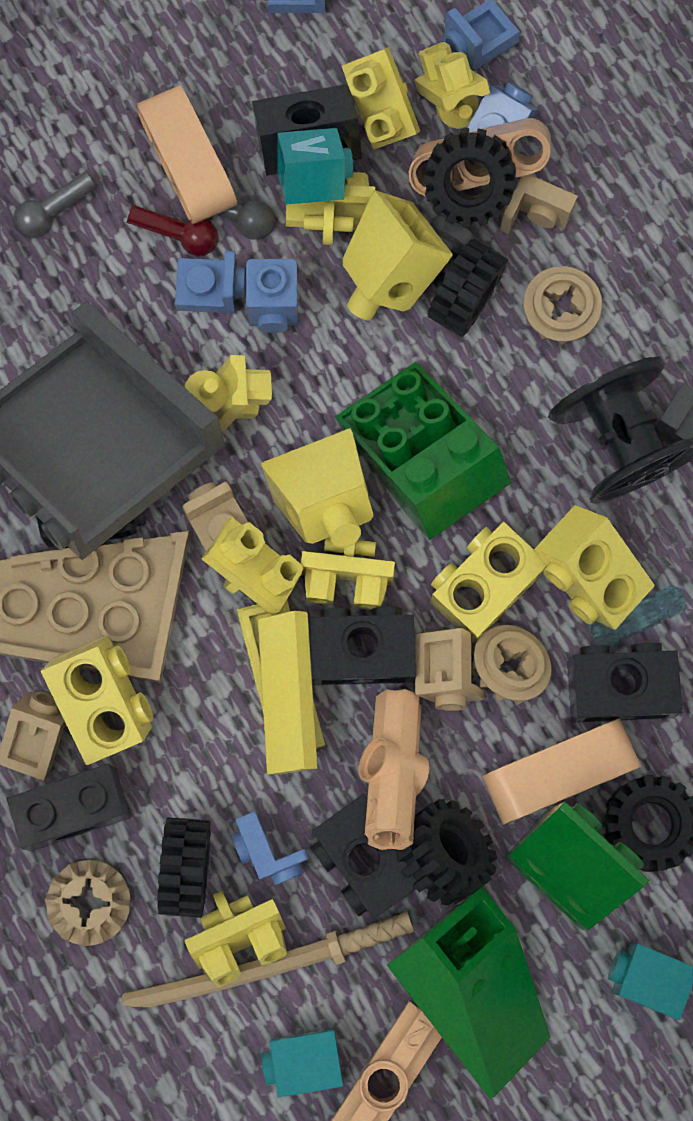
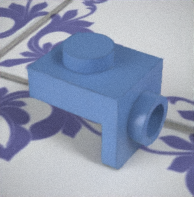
[443,0,520,71]
[467,82,539,144]
[246,259,298,333]
[231,811,310,886]

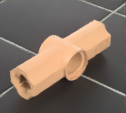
[358,689,430,850]
[331,1001,442,1121]

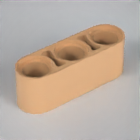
[135,85,237,224]
[409,118,551,196]
[482,719,641,825]

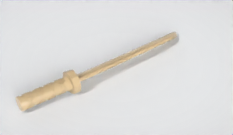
[122,911,415,1007]

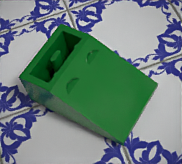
[335,361,511,540]
[504,802,650,931]
[387,887,551,1099]

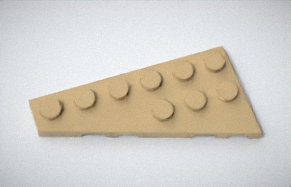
[0,531,190,683]

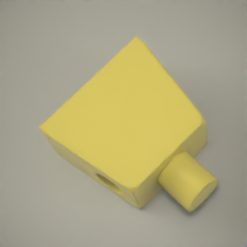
[343,190,453,321]
[260,428,374,548]

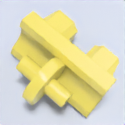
[414,42,490,129]
[342,47,420,150]
[286,172,375,245]
[184,355,272,430]
[201,517,303,616]
[301,538,395,610]
[184,890,287,988]

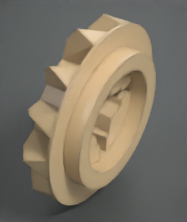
[522,266,602,345]
[471,625,552,705]
[45,860,131,946]

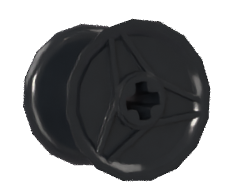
[548,356,693,504]

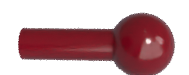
[126,204,219,256]

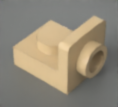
[500,174,578,235]
[182,482,248,551]
[415,628,484,711]
[0,692,66,781]

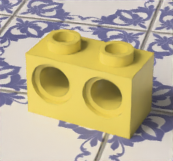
[534,505,655,630]
[430,521,547,644]
[40,635,153,766]

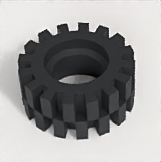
[423,128,516,228]
[427,238,508,337]
[602,775,693,872]
[396,799,497,905]
[157,817,211,918]

